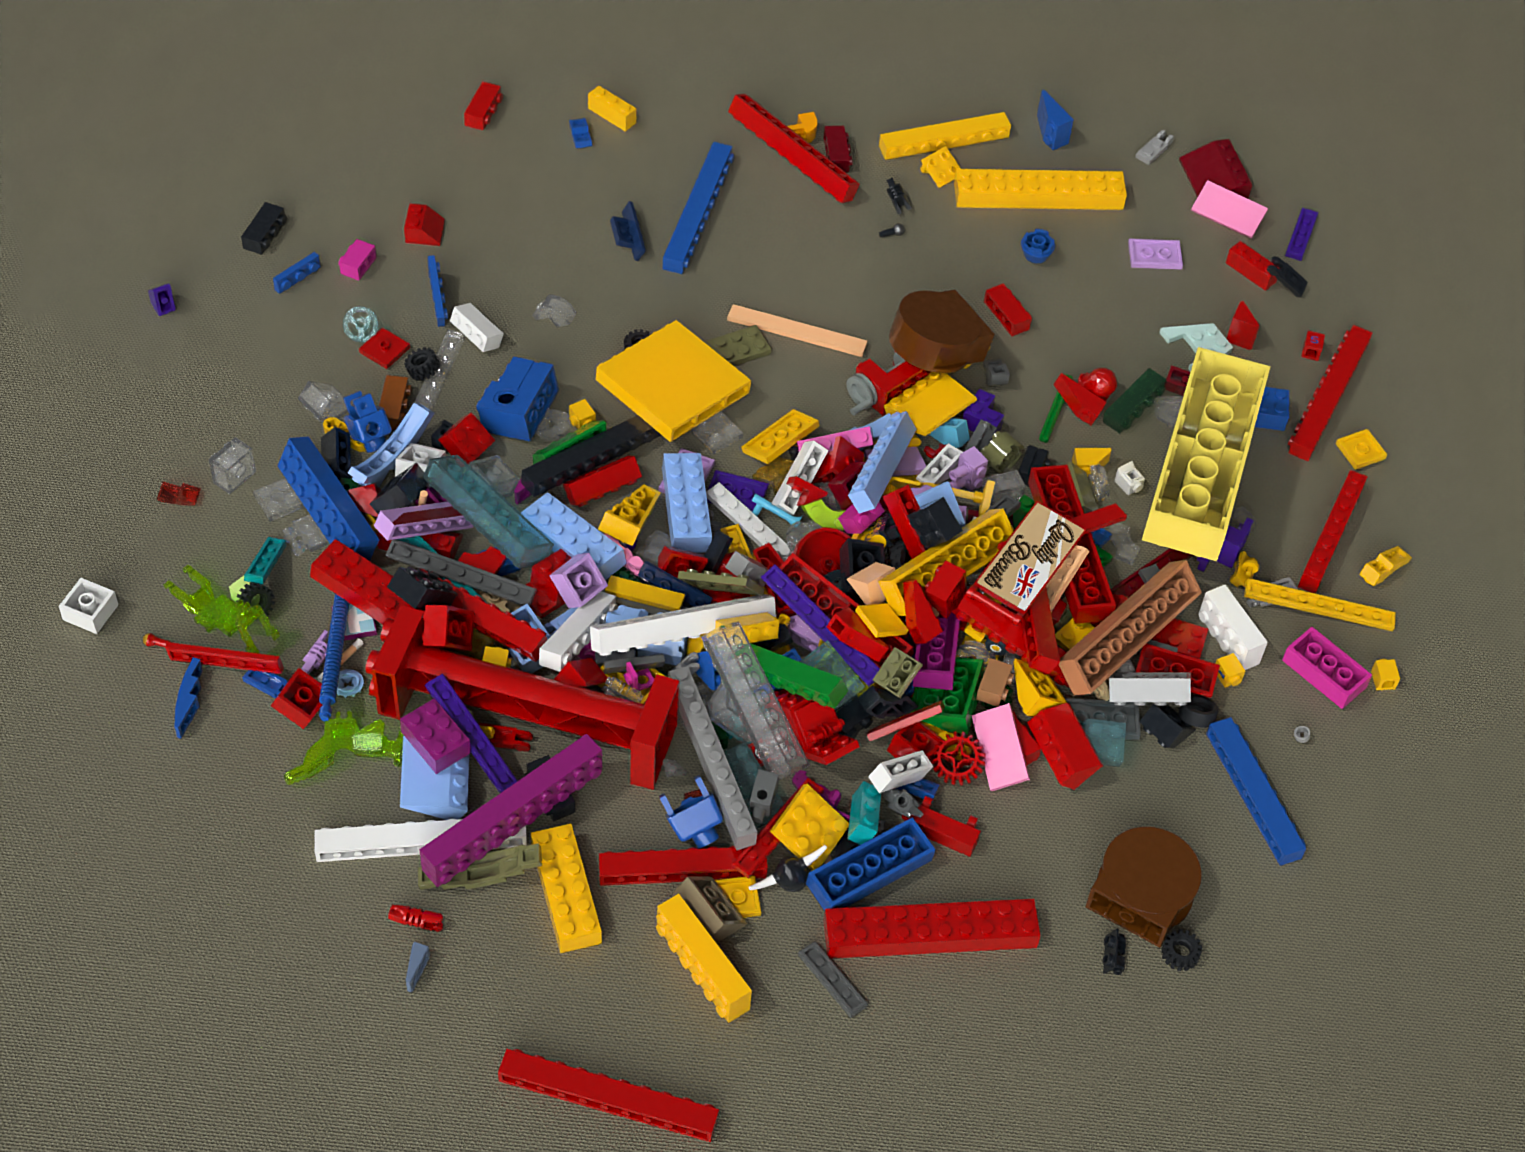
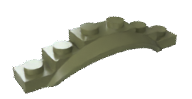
[418,843,542,890]

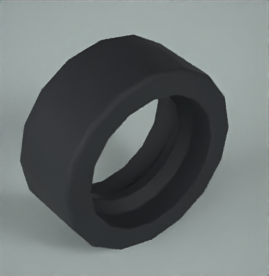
[1179,695,1218,728]

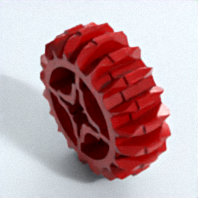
[931,731,986,786]

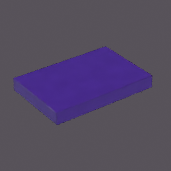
[707,470,769,512]

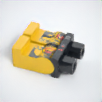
[851,513,901,547]

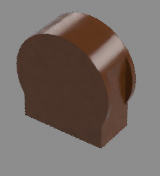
[889,289,995,373]
[1085,827,1201,948]

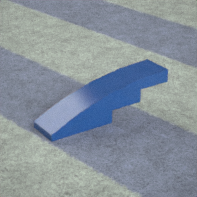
[174,657,203,738]

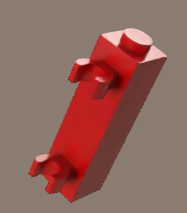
[901,796,981,857]

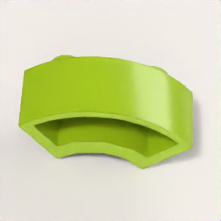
[801,499,845,531]

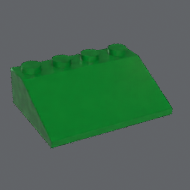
[908,657,985,734]

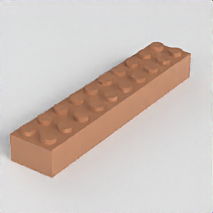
[1058,560,1202,695]

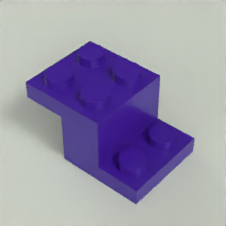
[1197,517,1254,572]

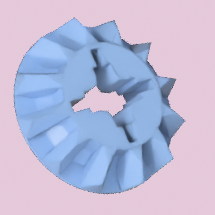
[337,669,364,699]

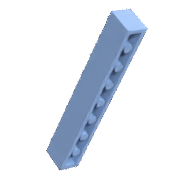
[848,411,916,513]

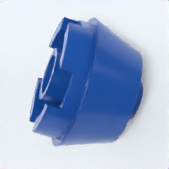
[1021,229,1055,263]

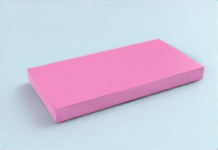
[1191,180,1268,239]
[971,703,1030,791]

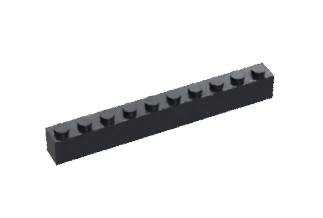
[521,415,661,497]

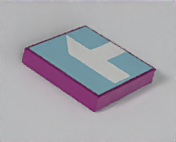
[331,603,377,641]

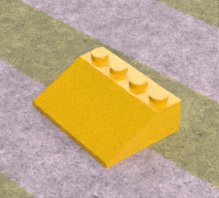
[884,372,977,436]

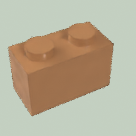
[976,658,1014,707]

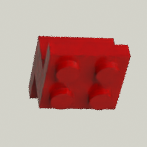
[526,549,571,619]

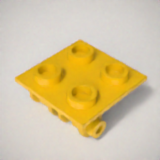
[920,146,961,188]

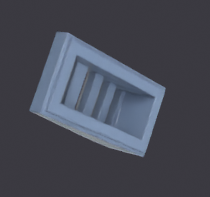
[406,942,430,993]

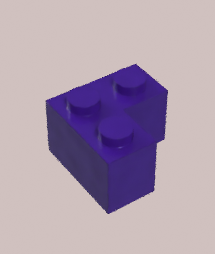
[963,389,1004,440]

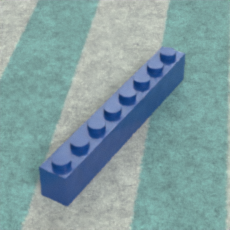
[1206,717,1306,866]

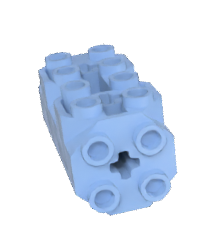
[606,605,689,665]

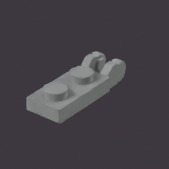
[1135,130,1174,165]

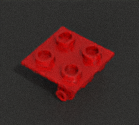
[794,701,845,748]

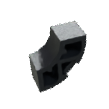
[858,685,918,719]

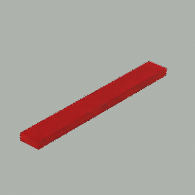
[997,503,1127,550]

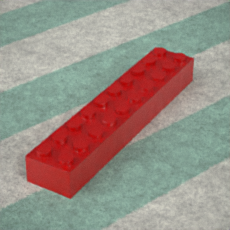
[1028,465,1116,624]
[823,899,1040,959]

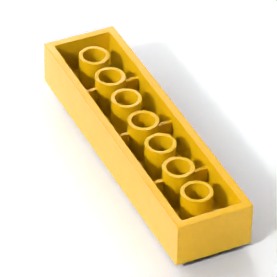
[878,508,1013,616]

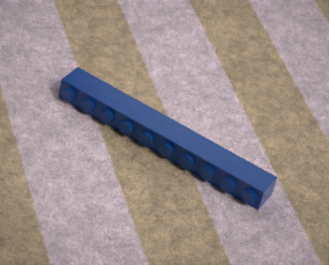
[663,142,734,274]

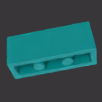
[848,781,881,845]

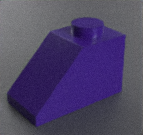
[148,283,176,316]

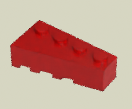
[753,542,797,625]

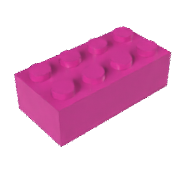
[1282,627,1372,709]

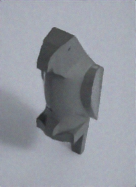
[881,788,924,817]

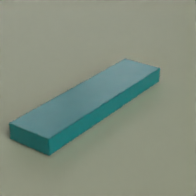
[244,537,287,584]

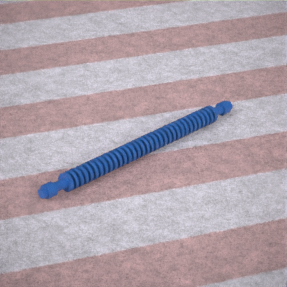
[319,594,349,721]

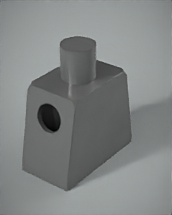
[750,769,779,823]

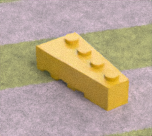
[598,484,661,546]

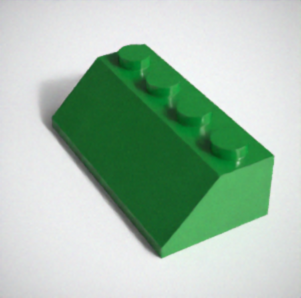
[533,420,606,465]

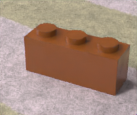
[379,375,412,430]

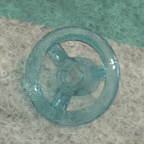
[343,306,378,342]

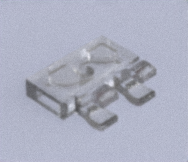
[283,514,328,556]

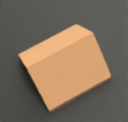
[847,562,895,605]

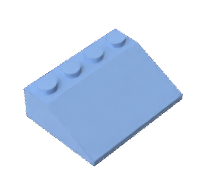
[400,736,469,820]

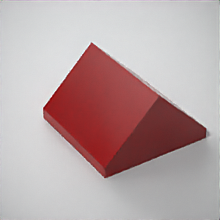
[1226,301,1260,350]
[554,658,608,687]

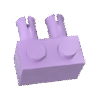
[949,446,988,492]

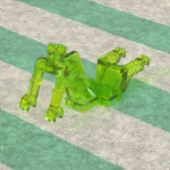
[163,565,280,654]

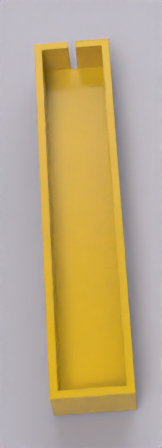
[954,169,1127,210]

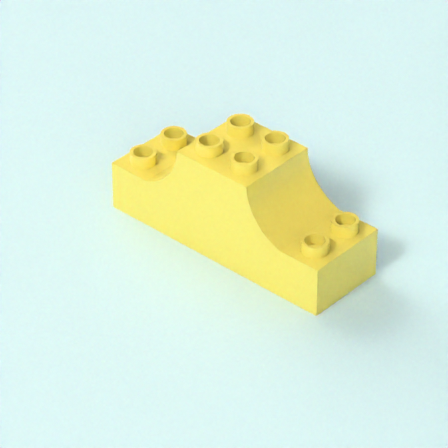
[1142,347,1271,561]

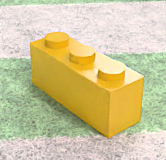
[588,86,636,132]
[715,612,779,647]

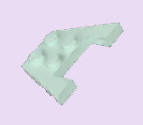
[1160,323,1233,372]

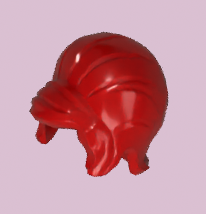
[1078,367,1117,401]

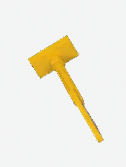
[890,476,995,517]

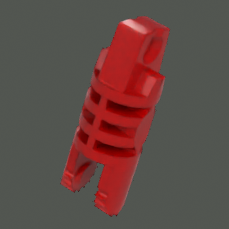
[388,905,443,932]

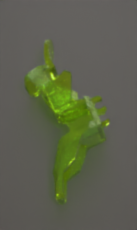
[284,711,404,785]

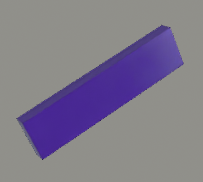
[1285,207,1318,261]

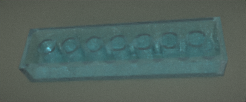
[423,455,554,569]

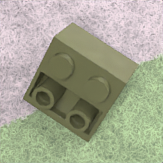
[873,647,923,698]

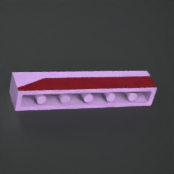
[374,499,480,540]

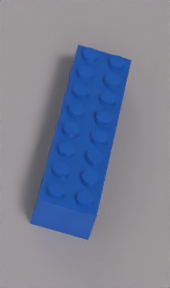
[278,436,379,561]

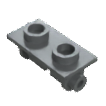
[963,419,997,452]

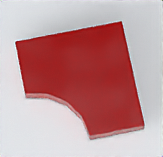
[458,546,508,574]

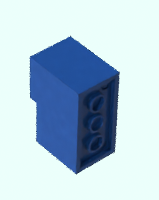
[476,357,559,441]

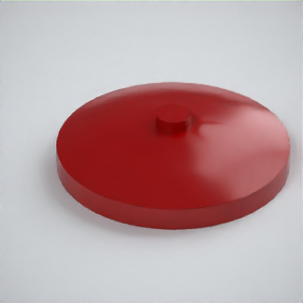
[793,528,851,590]

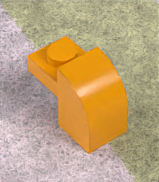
[787,112,817,143]

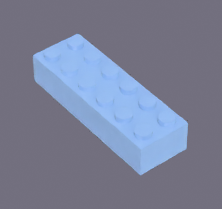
[662,453,712,553]
[519,492,627,580]

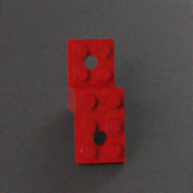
[762,689,860,765]

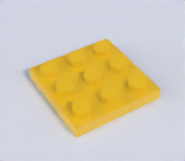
[770,784,849,871]

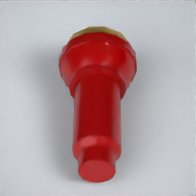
[143,633,173,647]

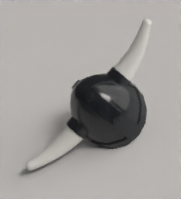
[749,845,827,892]

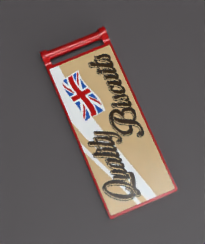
[966,501,1086,626]

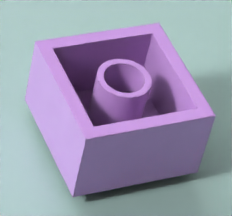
[549,553,608,608]

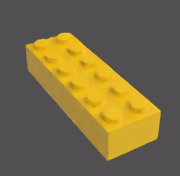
[531,824,602,953]
[656,894,752,1023]

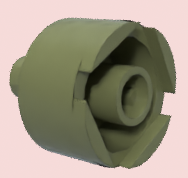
[980,431,1024,474]

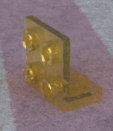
[752,457,794,496]

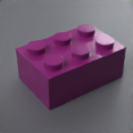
[400,698,470,774]

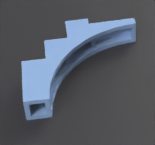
[348,403,435,487]

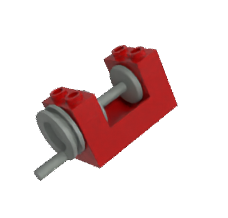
[846,351,930,416]

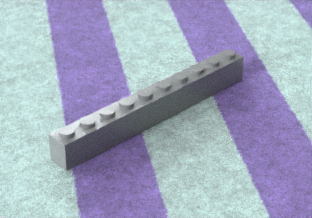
[669,666,757,850]

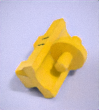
[1229,551,1259,587]

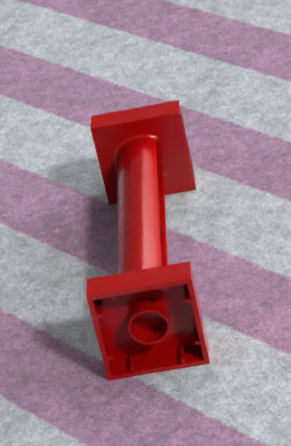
[365,605,680,790]

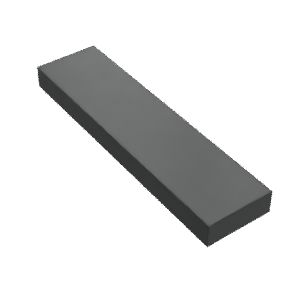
[798,941,868,1018]

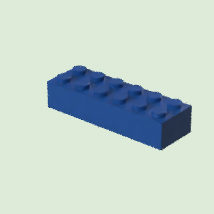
[806,817,935,911]

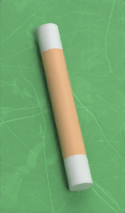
[317,638,364,683]

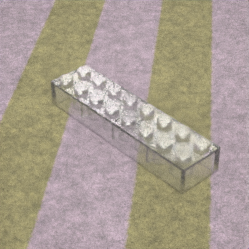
[701,621,810,781]

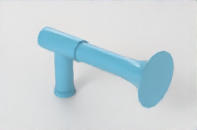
[752,494,803,532]

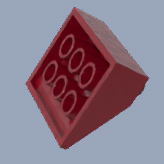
[1179,139,1252,199]

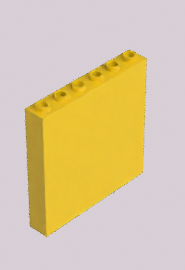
[596,320,751,442]

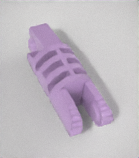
[302,630,328,675]

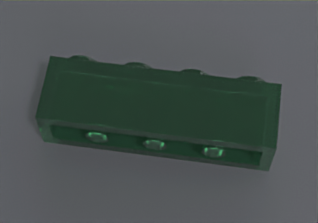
[1103,368,1166,434]

